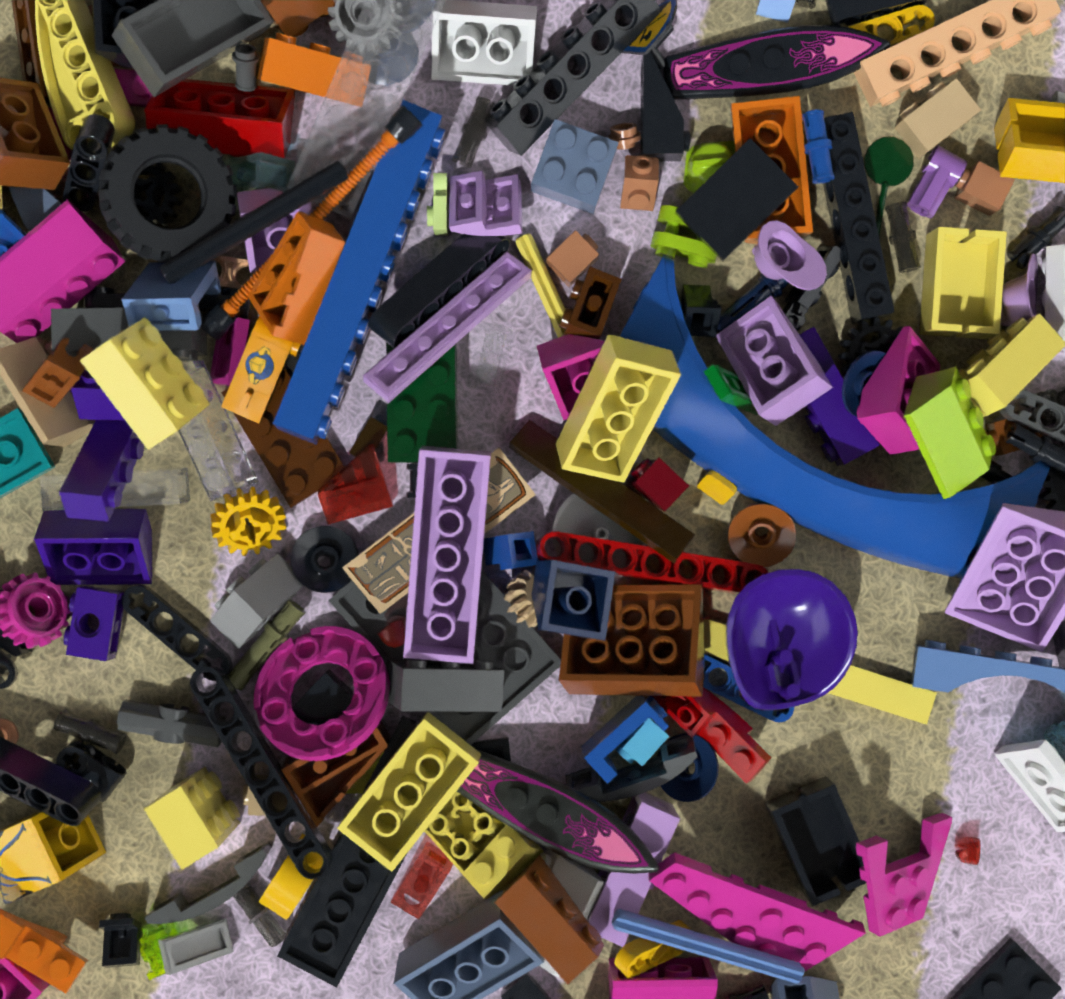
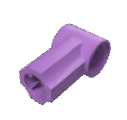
[906,145,967,219]

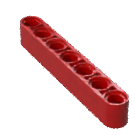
[536,531,768,594]

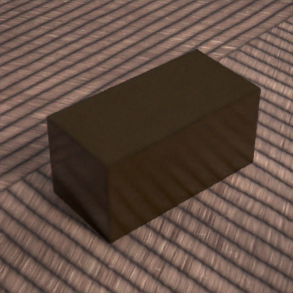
[349,417,387,459]

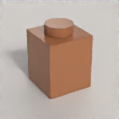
[954,161,1015,216]
[546,230,599,287]

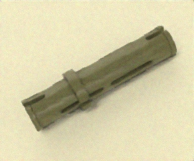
[227,599,306,691]

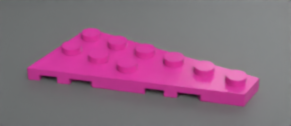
[648,852,866,972]

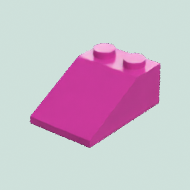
[857,326,940,455]

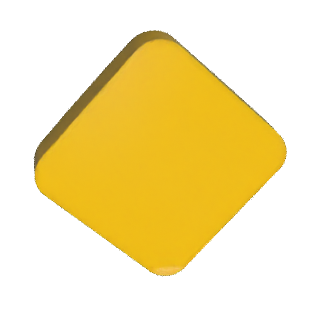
[697,470,737,505]

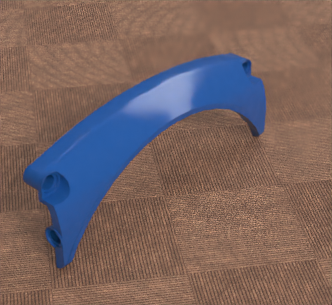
[619,255,1050,579]

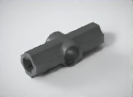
[117,700,225,747]

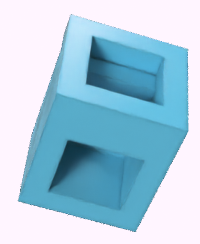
[616,718,669,766]

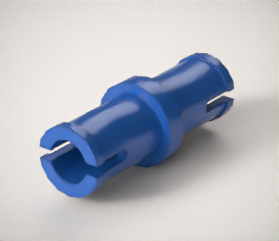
[802,109,835,184]

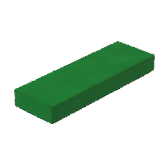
[704,364,758,415]

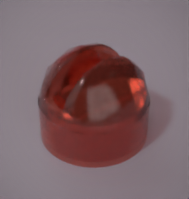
[377,619,406,648]
[954,837,980,865]

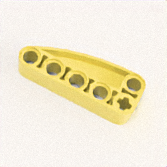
[35,0,135,150]

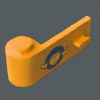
[221,316,302,424]

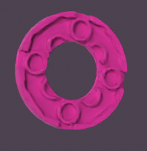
[253,626,390,761]

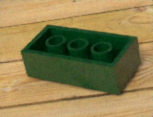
[386,342,458,464]

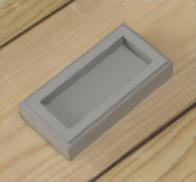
[158,918,234,975]

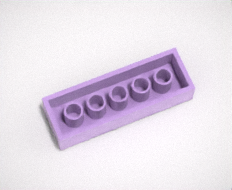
[403,446,491,664]

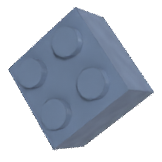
[531,119,619,214]

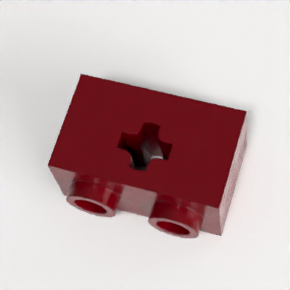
[630,457,689,511]

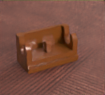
[22,338,93,408]

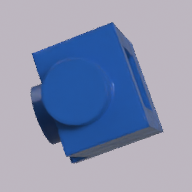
[483,531,538,570]

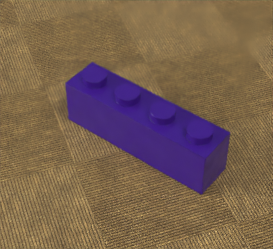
[799,327,880,466]
[59,420,144,522]

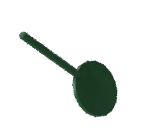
[864,137,914,235]

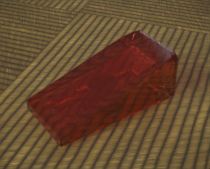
[390,842,453,919]

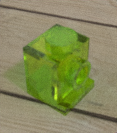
[139,923,178,980]

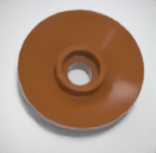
[728,503,796,567]

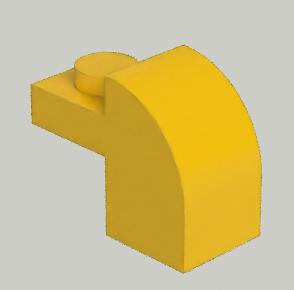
[259,833,323,920]

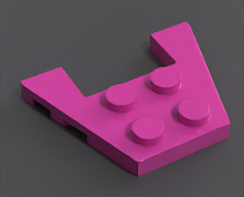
[856,813,953,937]

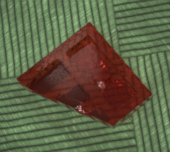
[318,444,393,524]

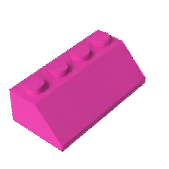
[0,200,126,343]

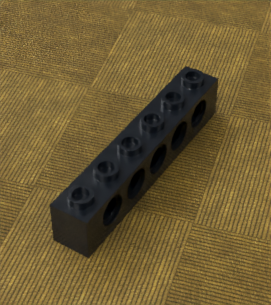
[484,0,662,156]
[823,112,895,324]

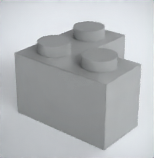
[210,553,303,649]

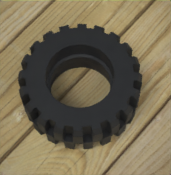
[98,124,237,263]

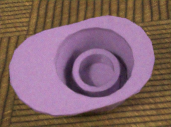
[752,221,827,290]
[1000,253,1038,326]

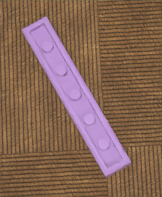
[363,251,532,403]

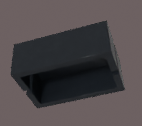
[764,776,866,906]

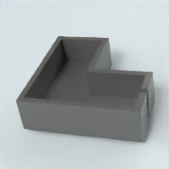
[112,0,274,97]

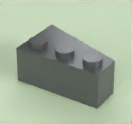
[387,659,504,712]

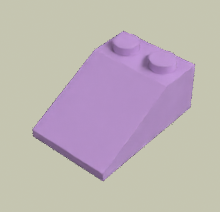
[716,296,833,426]

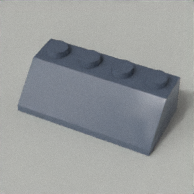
[394,890,544,999]

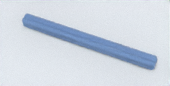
[612,909,804,984]

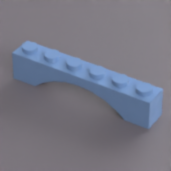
[911,640,1065,693]

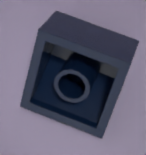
[532,560,615,641]

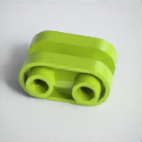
[650,205,717,268]

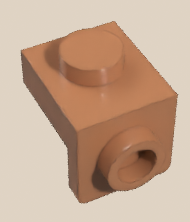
[620,155,659,211]

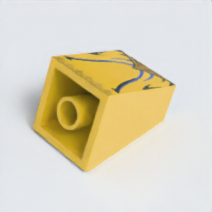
[0,811,106,904]

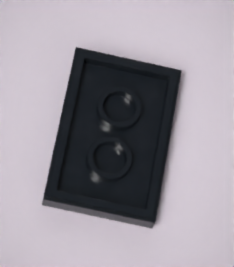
[675,138,798,261]

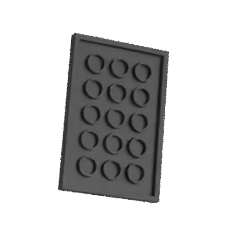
[328,569,561,745]

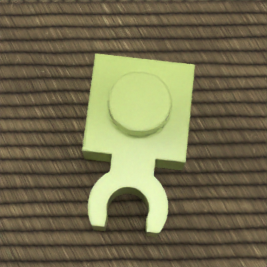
[427,173,448,236]

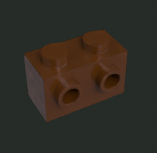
[559,266,622,339]

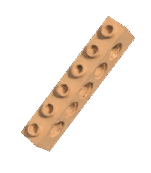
[854,0,1061,107]

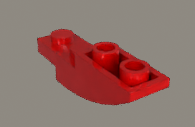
[653,687,772,784]

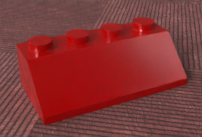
[144,79,295,160]

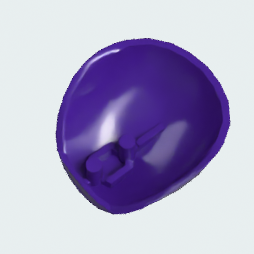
[726,569,858,710]

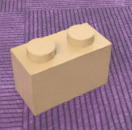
[895,78,981,159]

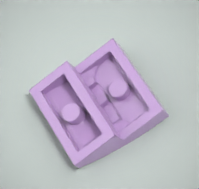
[449,171,522,236]

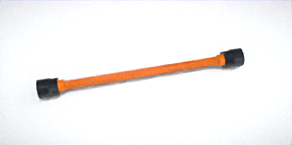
[201,105,423,340]

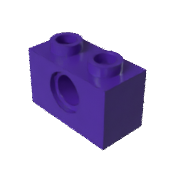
[64,586,124,661]

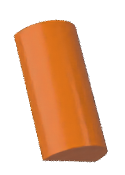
[731,96,813,244]

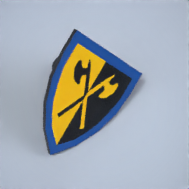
[622,0,677,70]

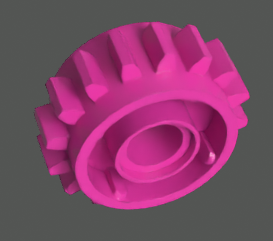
[0,572,71,649]

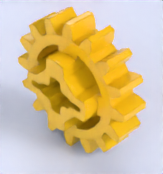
[210,487,286,556]

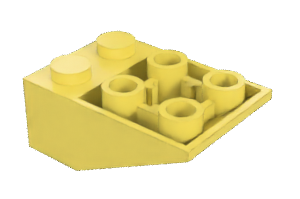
[424,791,544,899]

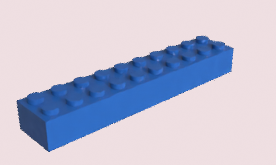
[273,100,445,445]

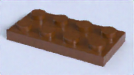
[221,365,346,508]

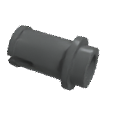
[232,44,260,92]

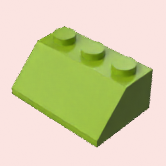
[904,367,996,499]

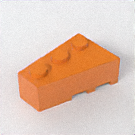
[257,33,371,107]
[248,211,345,345]

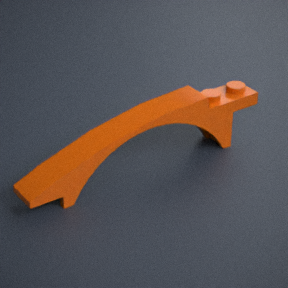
[0,908,88,994]

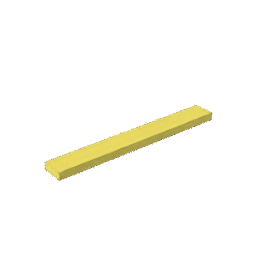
[704,618,937,725]

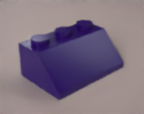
[34,509,152,585]

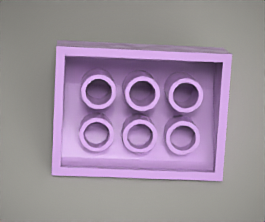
[944,503,1065,653]

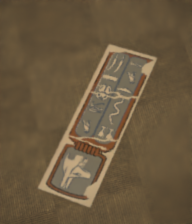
[342,448,536,614]

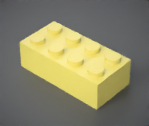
[556,334,681,483]
[337,711,481,872]

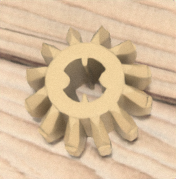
[504,569,538,628]

